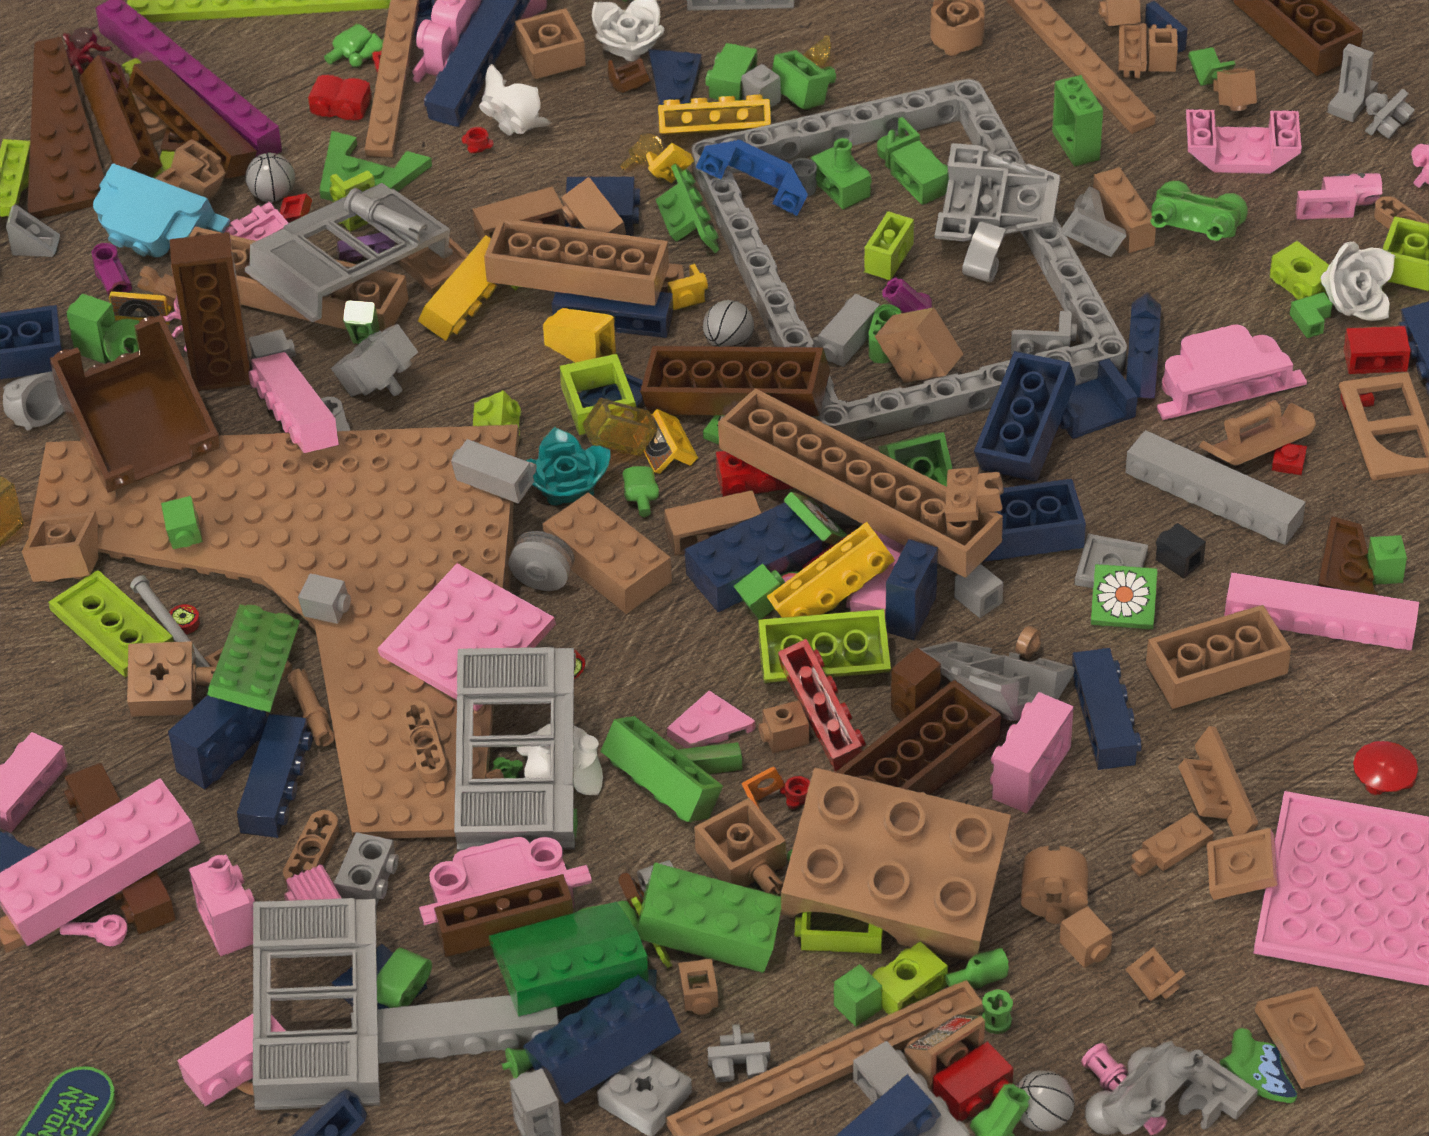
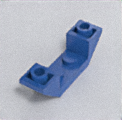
[696,140,808,216]

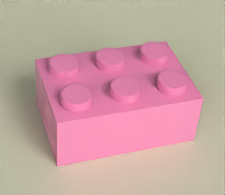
[990,692,1074,813]

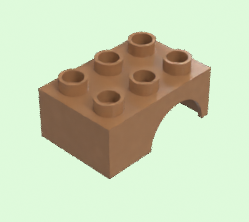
[781,767,1011,961]

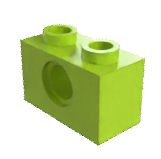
[864,212,914,280]
[1270,241,1329,300]
[872,941,948,1015]

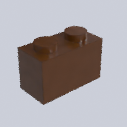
[891,648,941,720]

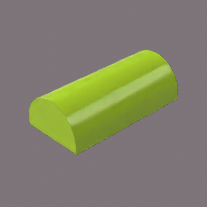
[758,609,891,683]

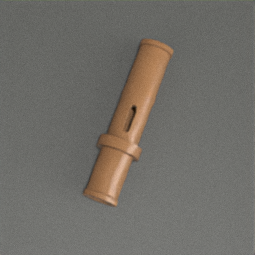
[287,669,335,747]

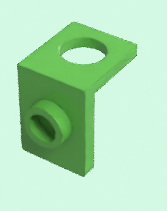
[1188,47,1236,86]
[885,117,920,169]

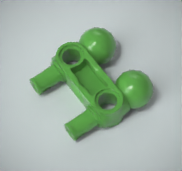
[1151,181,1248,241]

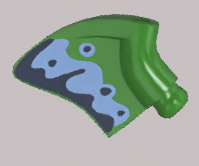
[1220,1028,1297,1103]

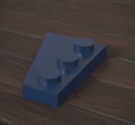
[648,49,702,105]

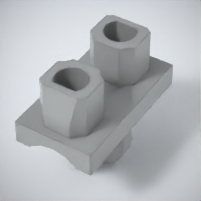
[1365,89,1415,139]
[707,1024,770,1082]

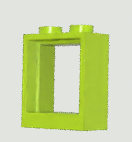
[560,354,636,435]
[795,912,883,954]

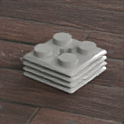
[597,1053,692,1136]

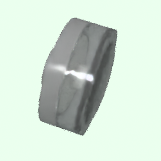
[508,531,575,591]

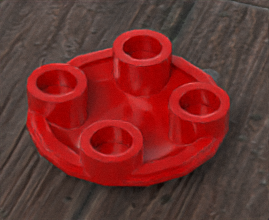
[1353,741,1418,795]

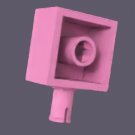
[189,854,255,957]

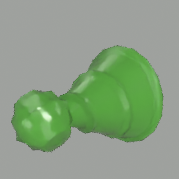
[349,33,384,68]
[502,1048,532,1079]

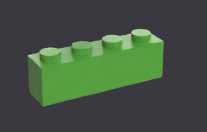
[600,716,723,822]

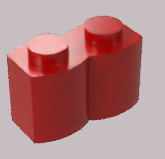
[308,75,372,121]

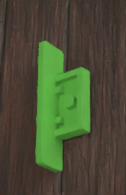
[655,163,720,253]

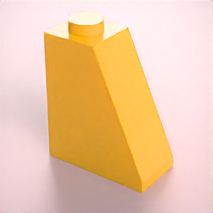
[543,308,616,362]

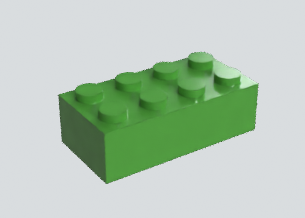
[636,862,781,973]

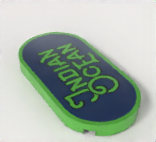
[16,1067,116,1136]

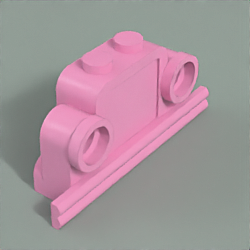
[412,0,481,83]
[1157,325,1307,420]
[419,837,592,925]

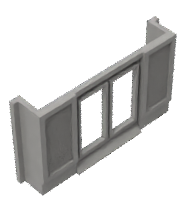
[245,183,453,323]
[454,647,576,851]
[253,898,380,1110]

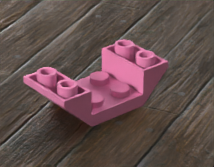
[1186,109,1301,173]

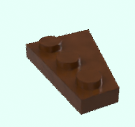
[1317,516,1378,595]

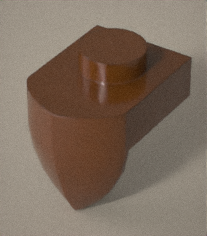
[608,58,651,92]

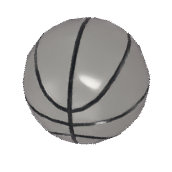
[246,153,295,202]
[703,300,754,347]
[1016,1071,1075,1131]

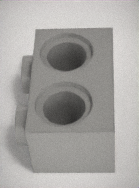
[334,832,399,906]
[510,1068,562,1136]

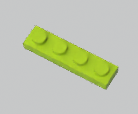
[0,139,30,217]

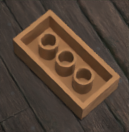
[543,493,672,614]
[1146,605,1291,709]

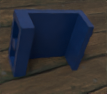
[1059,358,1137,439]

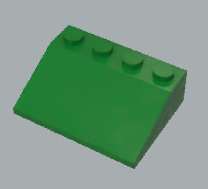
[489,901,648,1017]

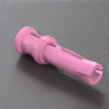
[1081,1043,1167,1135]

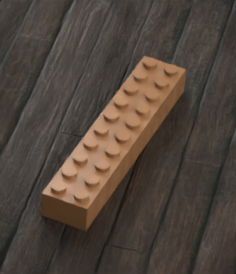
[718,388,1003,578]

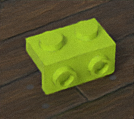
[473,390,521,436]

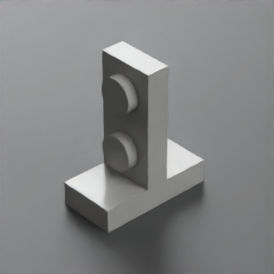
[1327,44,1378,122]
[1062,186,1126,257]

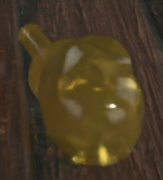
[802,35,832,67]
[620,133,663,170]

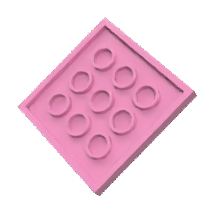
[378,563,556,711]

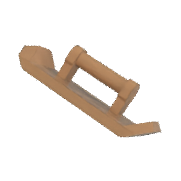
[1199,400,1316,466]

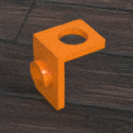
[741,767,785,814]

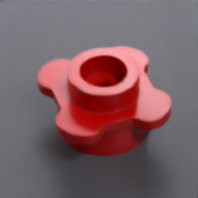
[462,127,494,154]
[780,776,810,809]

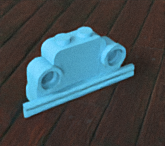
[93,163,230,257]

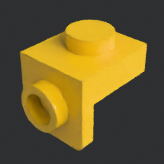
[668,264,708,310]

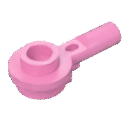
[60,914,127,946]

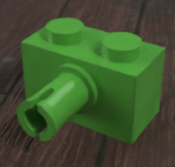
[772,50,836,109]
[811,138,872,209]

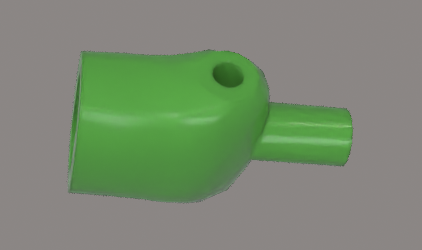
[324,24,372,65]
[623,466,659,517]
[945,948,1009,989]

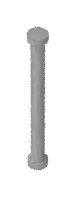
[130,575,210,689]

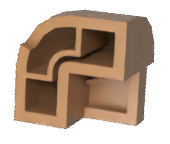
[155,139,225,201]

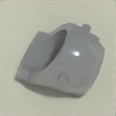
[3,372,65,430]

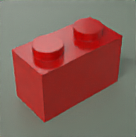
[1344,326,1410,374]
[933,1041,1014,1122]

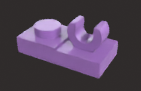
[337,232,395,262]

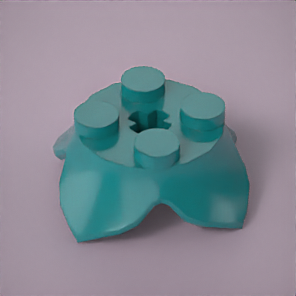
[526,427,611,505]

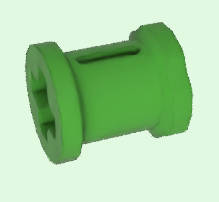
[982,989,1013,1034]

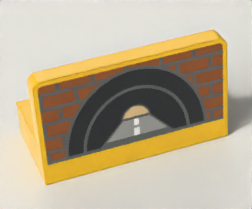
[109,292,174,325]
[635,409,698,474]

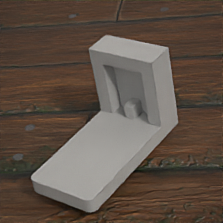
[1011,311,1077,355]

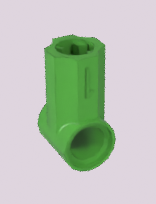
[970,1084,1030,1136]

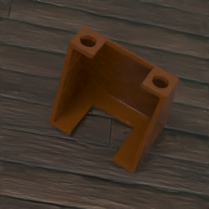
[50,314,220,493]

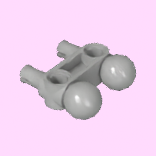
[1085,1041,1208,1135]

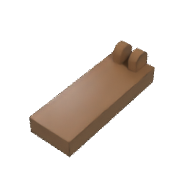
[1118,23,1147,78]

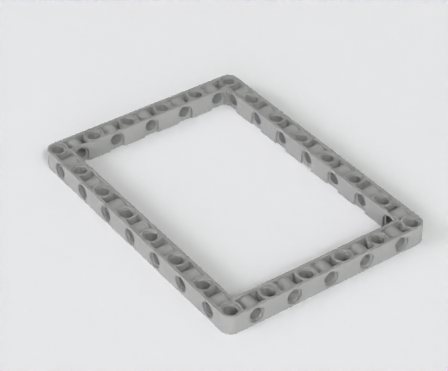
[692,79,1127,441]

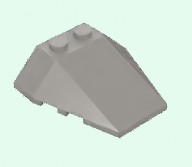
[935,143,1061,241]
[920,641,1075,721]

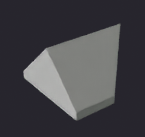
[6,204,60,257]

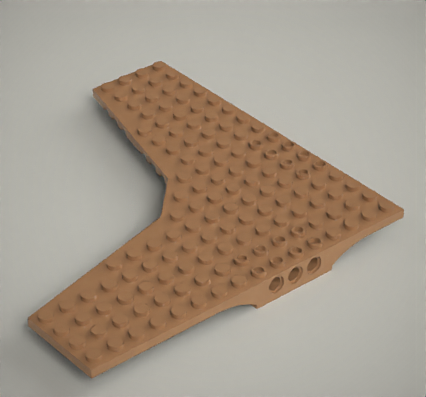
[28,425,519,839]

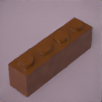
[434,874,574,957]

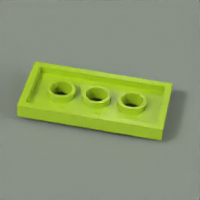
[48,570,174,677]

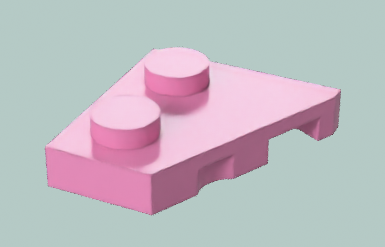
[667,691,755,748]

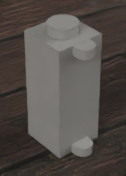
[813,294,880,367]
[451,439,537,504]

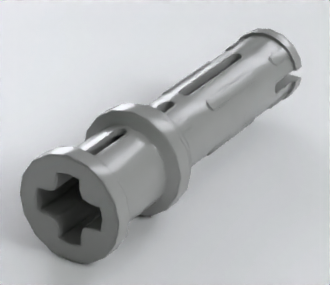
[344,188,428,241]

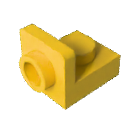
[646,143,694,183]

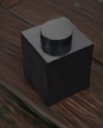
[1156,523,1206,579]

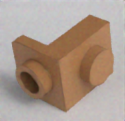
[1125,947,1186,1001]

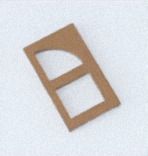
[1339,372,1429,481]

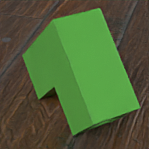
[1290,292,1332,338]

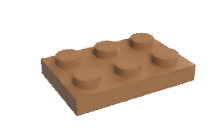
[1255,986,1365,1089]

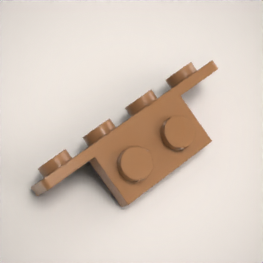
[1178,726,1258,836]

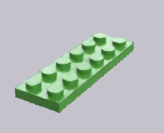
[207,604,300,713]

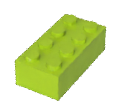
[1382,216,1429,291]

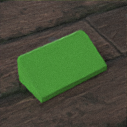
[677,742,743,774]

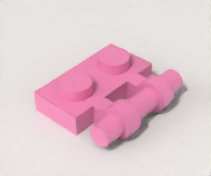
[224,202,288,241]

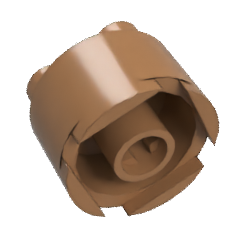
[930,0,985,56]
[1021,846,1089,924]

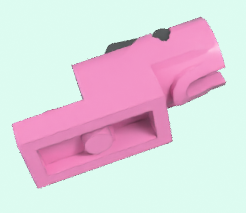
[1296,173,1382,220]

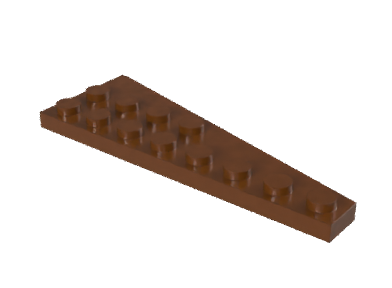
[27,36,104,219]

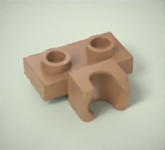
[945,467,1004,523]

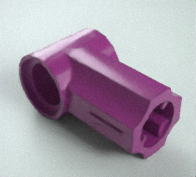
[92,243,132,296]
[882,277,932,314]

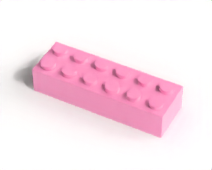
[0,778,200,946]

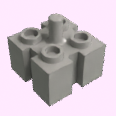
[331,324,418,397]

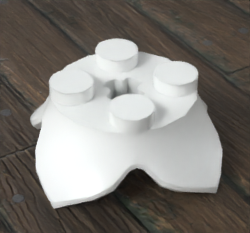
[592,0,664,61]
[479,64,551,136]
[1321,242,1395,321]
[517,724,603,795]

